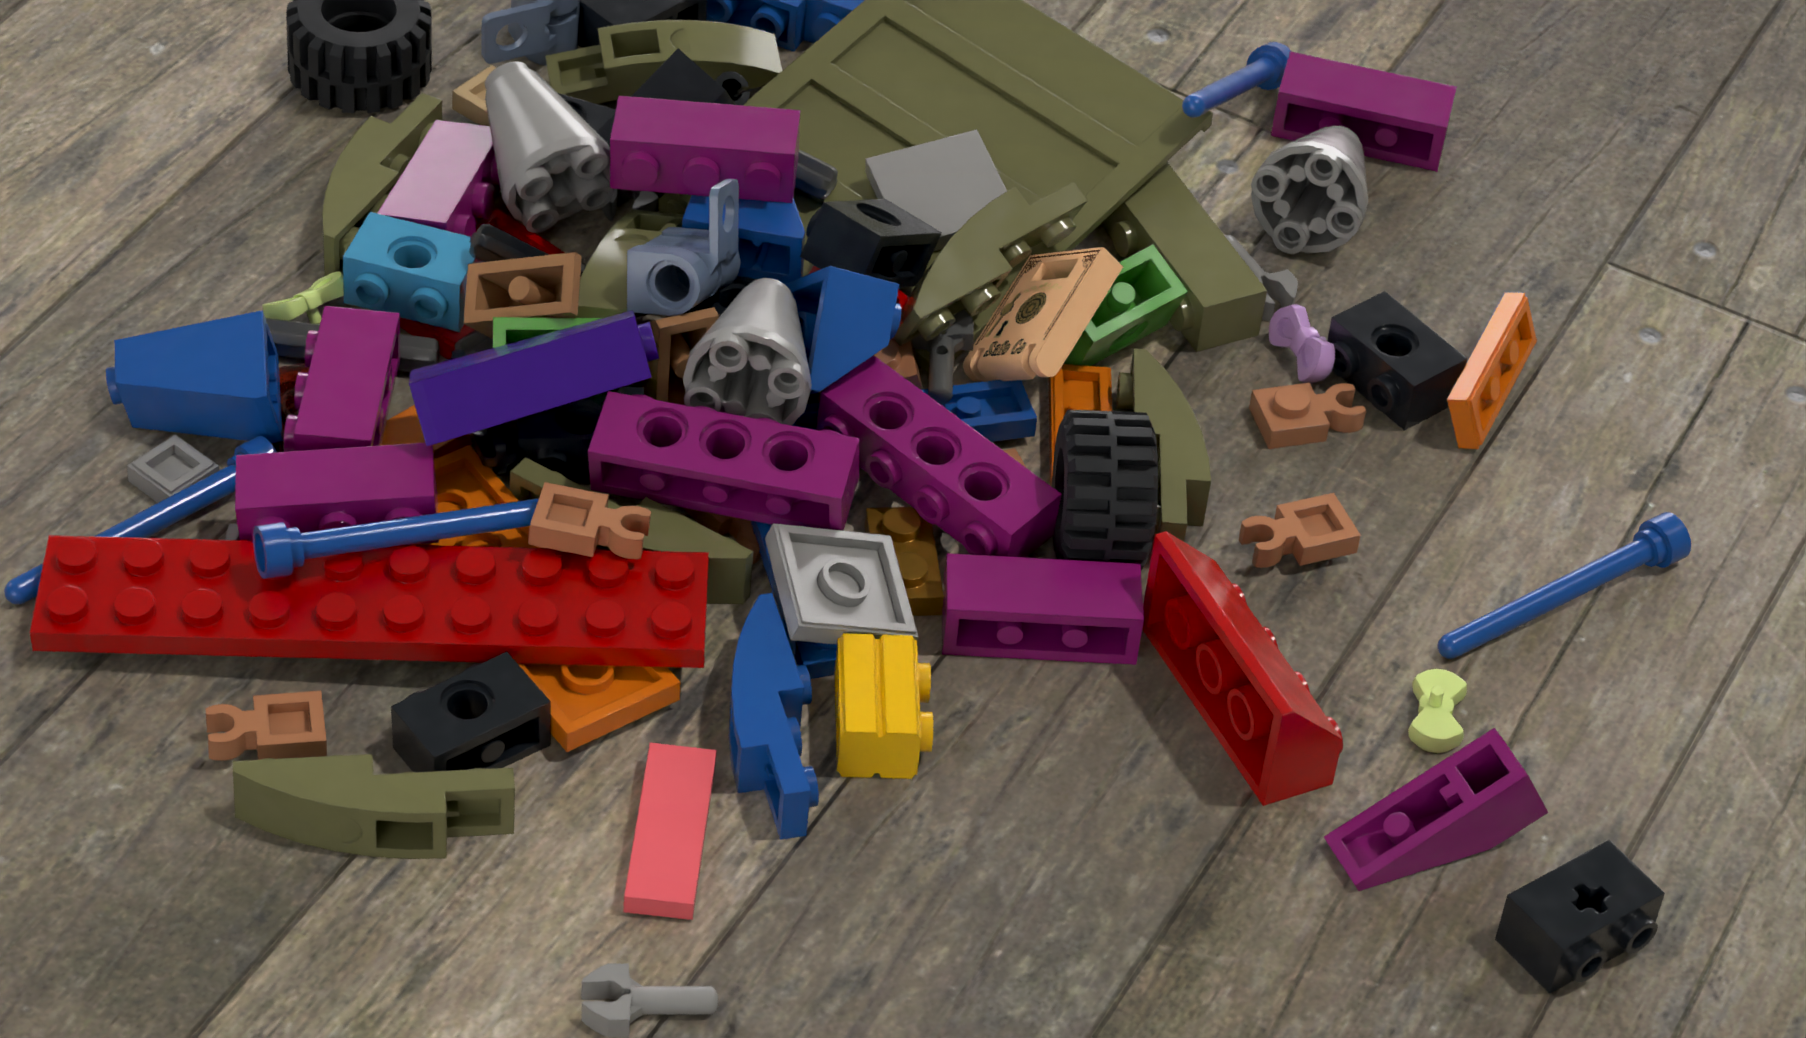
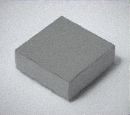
[127,435,219,503]

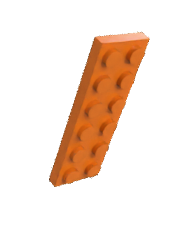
[414,445,681,752]

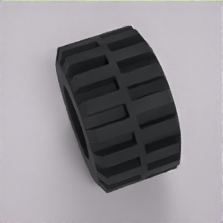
[286,0,432,114]
[1052,410,1158,571]

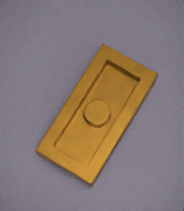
[864,507,944,616]

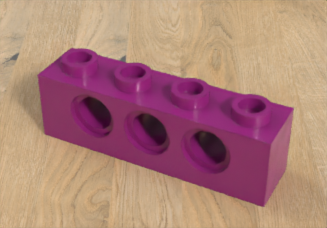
[816,355,1062,558]
[588,391,859,531]

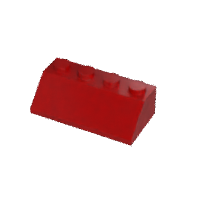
[1142,531,1343,806]

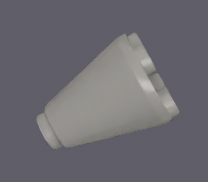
[485,61,614,233]
[1251,126,1368,254]
[683,278,812,425]

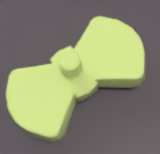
[262,271,344,324]
[1408,669,1467,753]

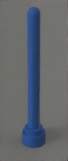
[1182,42,1292,118]
[4,436,277,604]
[253,498,539,579]
[1438,512,1691,659]

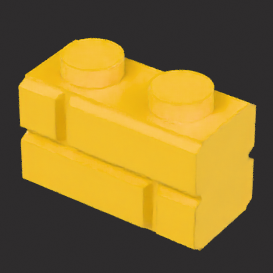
[834,633,933,779]

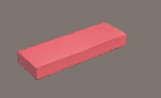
[623,743,717,920]

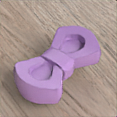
[1269,304,1335,383]

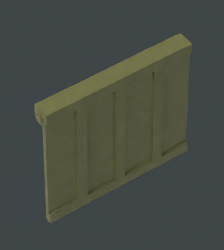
[658,0,1213,373]

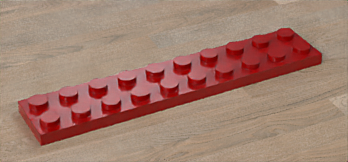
[30,535,709,668]

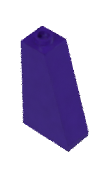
[409,310,660,446]

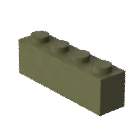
[1101,162,1267,352]

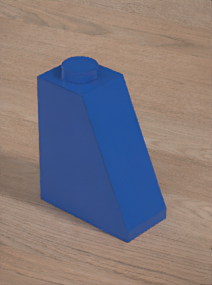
[682,195,805,284]
[106,310,283,443]

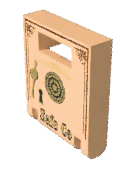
[963,247,1123,382]

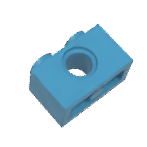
[343,212,481,332]

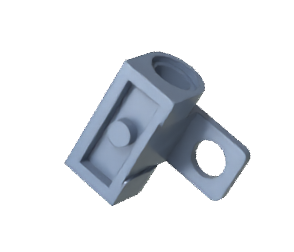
[481,0,580,66]
[627,179,741,316]

